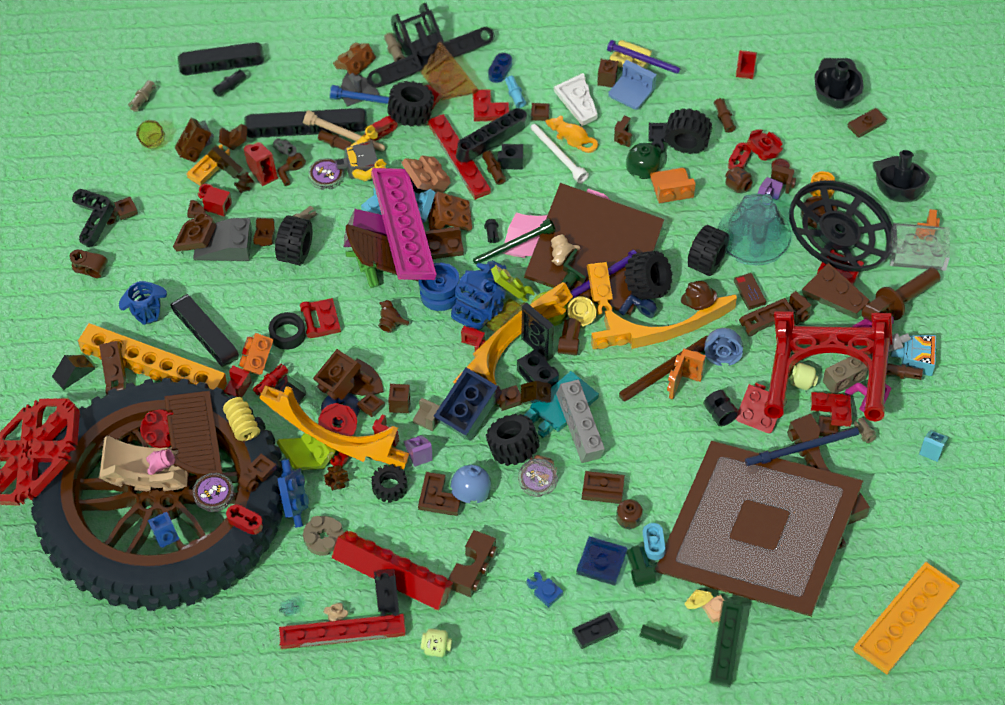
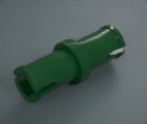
[639,624,683,650]

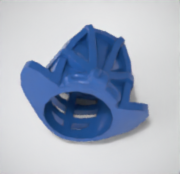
[119,281,167,325]

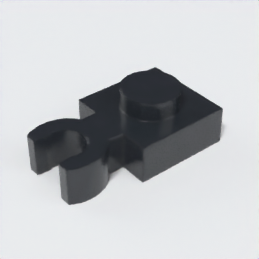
[648,123,667,153]

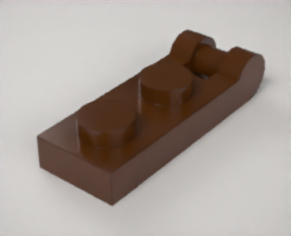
[739,298,795,336]
[99,341,127,395]

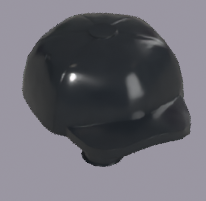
[815,58,863,109]
[872,150,930,202]

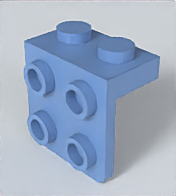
[608,60,657,110]

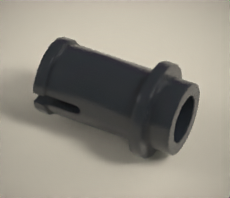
[484,219,499,243]

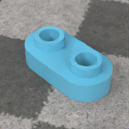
[643,523,666,560]

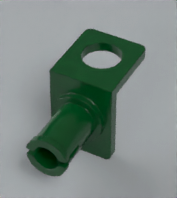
[560,248,586,290]

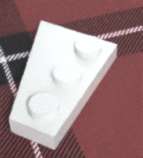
[554,73,597,126]

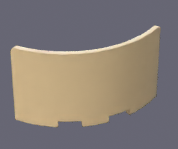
[99,436,188,491]

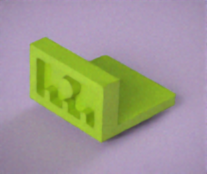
[276,433,335,470]

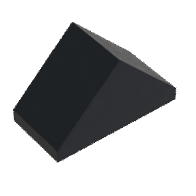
[52,355,95,390]

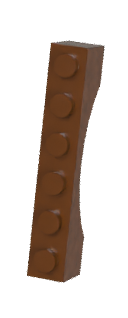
[787,413,870,525]

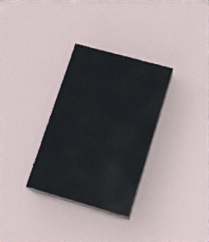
[521,302,554,361]

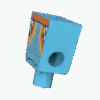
[891,335,936,376]

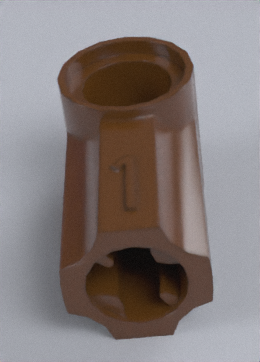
[558,318,581,356]

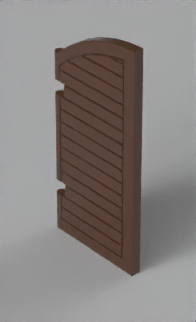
[346,224,419,282]
[164,391,222,476]

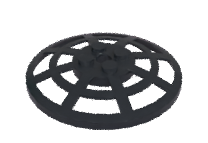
[789,180,895,272]

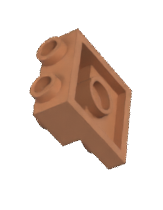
[401,155,451,193]

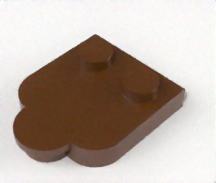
[173,212,216,252]

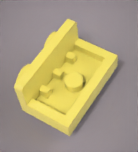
[610,40,652,69]

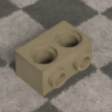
[823,356,868,394]

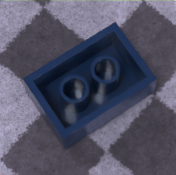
[434,367,502,441]

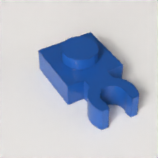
[526,572,563,608]

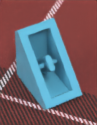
[919,430,949,462]

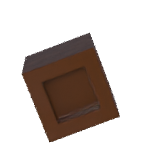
[597,59,618,88]
[388,384,411,414]

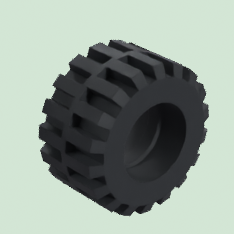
[387,81,434,127]
[664,108,712,154]
[275,215,313,266]
[688,224,729,276]
[624,251,673,300]
[486,414,540,466]

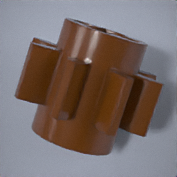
[324,465,349,491]

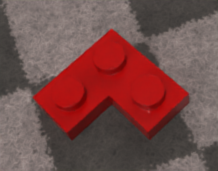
[473,89,509,122]
[810,392,852,427]

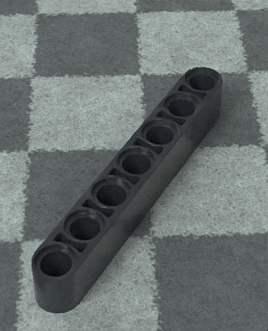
[244,108,367,138]

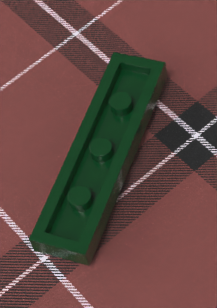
[709,601,743,687]

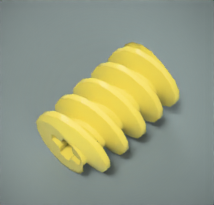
[223,397,260,441]

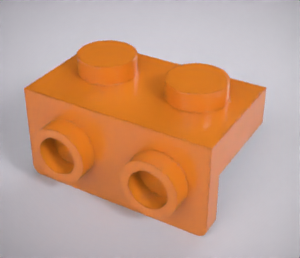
[239,333,273,375]

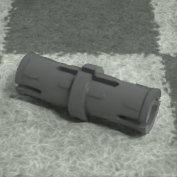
[273,139,297,156]

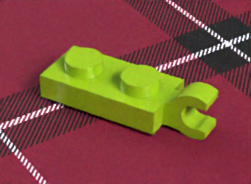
[491,265,535,302]

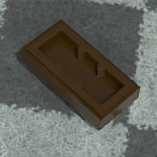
[207,145,243,178]

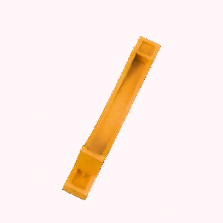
[453,282,573,385]
[591,295,737,349]
[260,385,409,470]

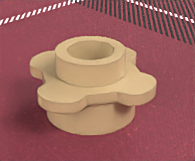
[324,603,348,621]

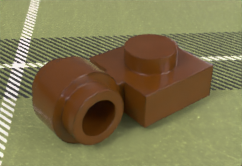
[107,196,138,225]
[238,454,277,492]

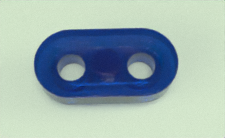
[488,53,512,83]

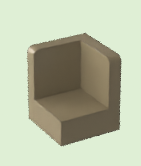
[413,398,440,431]

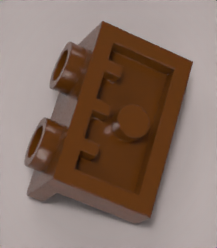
[175,117,212,162]
[425,227,464,259]

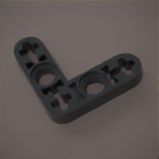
[72,189,115,248]

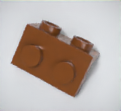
[333,42,376,75]

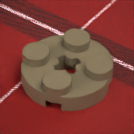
[303,516,343,556]

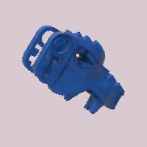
[451,260,506,330]

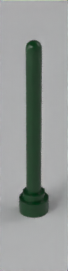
[473,218,556,264]

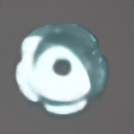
[279,600,299,616]

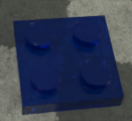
[576,536,628,586]

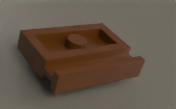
[582,471,625,504]

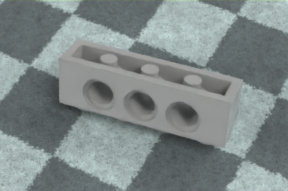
[556,380,605,463]

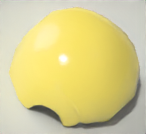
[567,296,596,326]

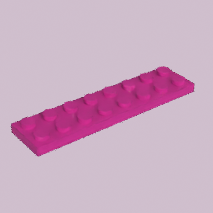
[371,168,437,280]

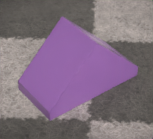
[403,435,433,467]

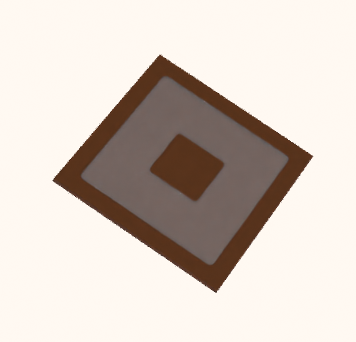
[655,441,863,617]

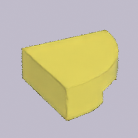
[684,589,713,609]

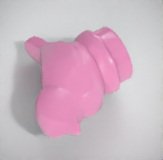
[146,449,175,475]

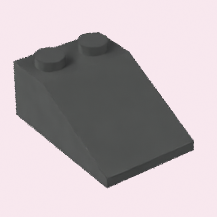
[193,218,252,261]

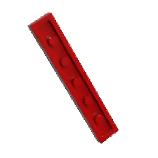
[428,114,491,200]
[279,614,406,649]

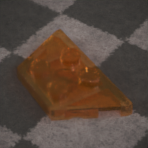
[421,42,479,100]

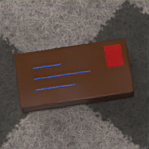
[734,273,766,310]

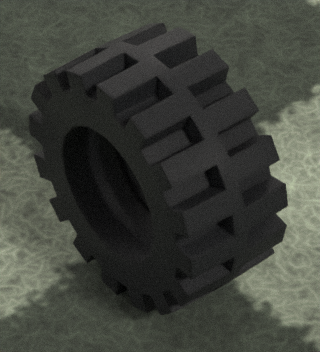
[371,464,408,503]

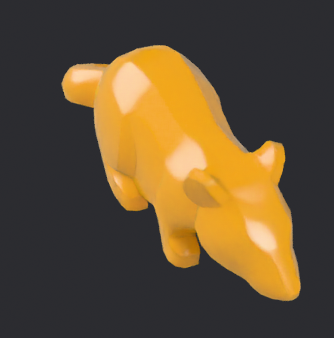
[545,116,599,153]

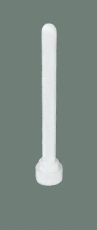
[531,124,589,184]

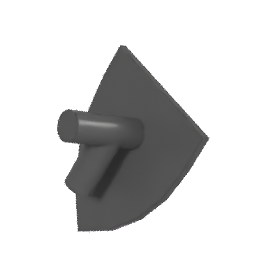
[341,72,379,107]

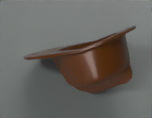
[681,281,717,310]

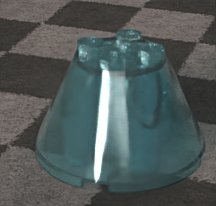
[718,194,791,265]

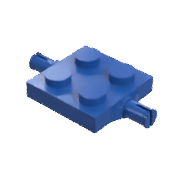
[277,459,309,528]

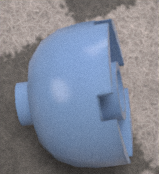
[704,328,743,366]
[450,465,491,503]

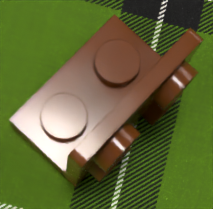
[428,192,472,231]

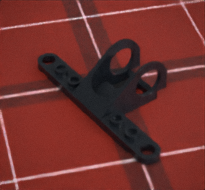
[367,3,494,88]

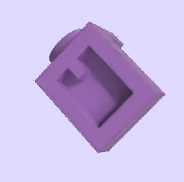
[756,177,783,204]

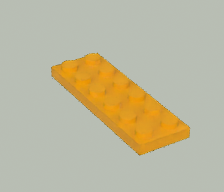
[853,562,960,675]

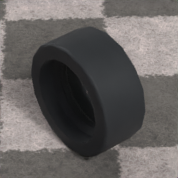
[268,312,306,350]

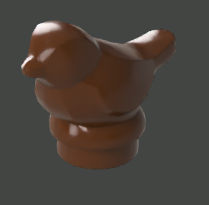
[378,300,409,333]

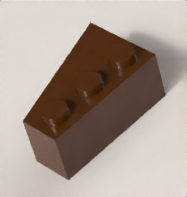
[802,263,870,319]

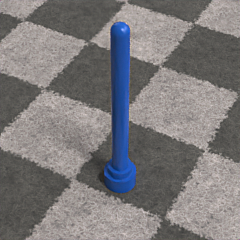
[330,85,389,104]

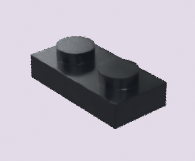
[572,613,619,649]

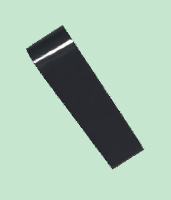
[177,42,264,75]
[456,108,527,163]
[170,294,239,367]

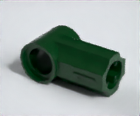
[627,545,656,587]

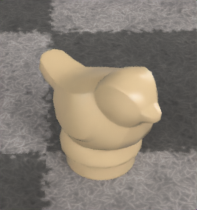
[551,234,581,266]

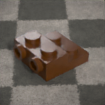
[313,349,362,401]

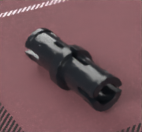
[212,69,246,97]

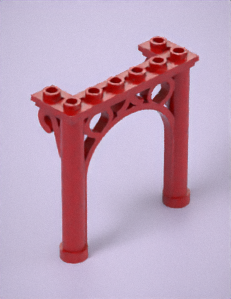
[764,311,893,422]

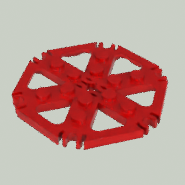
[0,398,80,506]

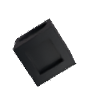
[498,144,523,170]

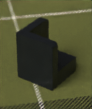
[275,374,306,404]

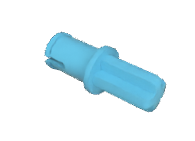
[505,75,526,108]

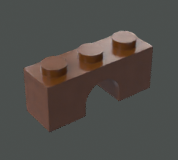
[448,530,498,598]

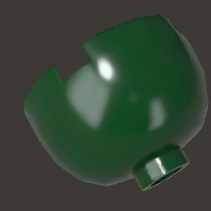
[626,143,662,179]

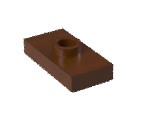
[847,108,887,138]

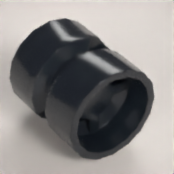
[703,389,739,427]

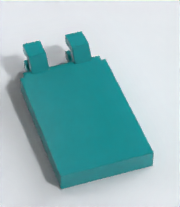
[524,371,599,438]

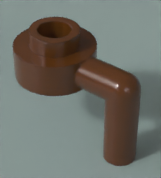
[277,153,306,186]

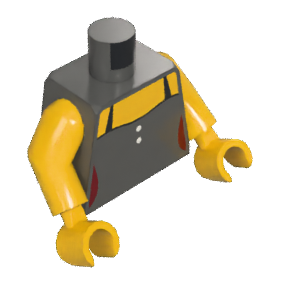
[335,125,386,181]

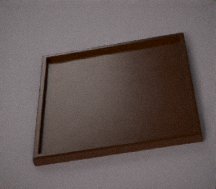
[524,183,665,315]

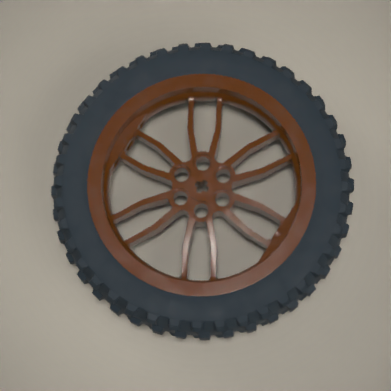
[31,378,284,611]

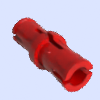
[253,364,288,397]

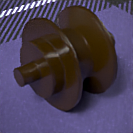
[234,172,254,193]

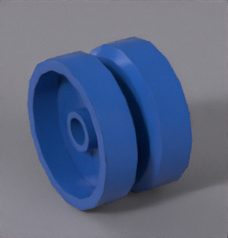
[418,263,460,311]

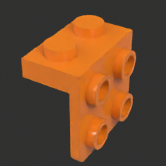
[650,168,695,203]
[667,348,706,399]

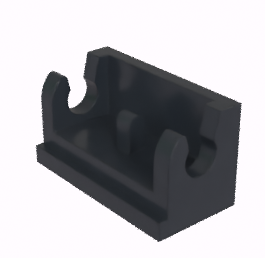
[374,569,399,616]

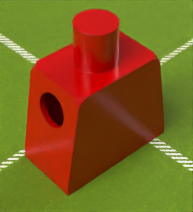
[244,142,278,186]

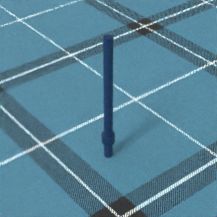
[745,427,859,466]

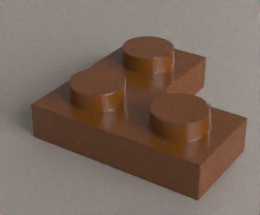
[418,472,461,516]

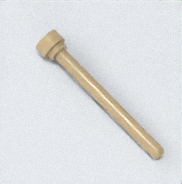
[303,110,385,152]

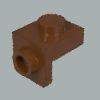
[614,115,632,147]
[253,218,275,246]
[789,291,812,325]

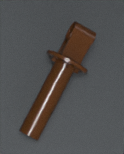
[862,268,940,322]

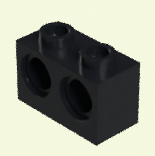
[517,349,559,387]

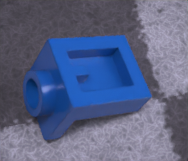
[148,512,179,548]

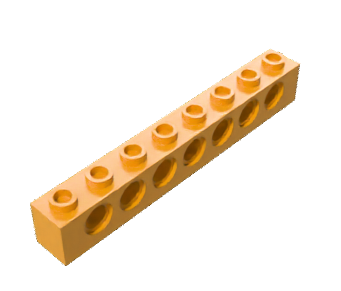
[78,323,227,390]

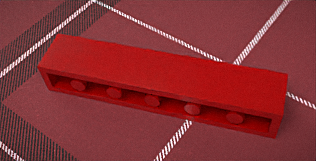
[331,531,453,610]

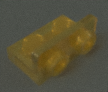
[486,298,525,332]

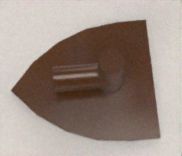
[349,358,384,396]

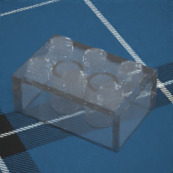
[890,223,950,271]

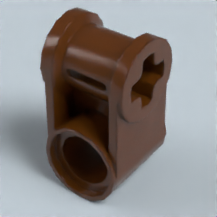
[69,249,108,278]

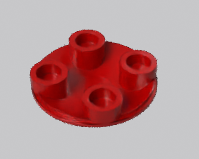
[140,410,173,448]

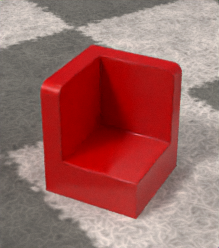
[736,50,757,79]
[202,187,232,217]
[224,365,252,398]

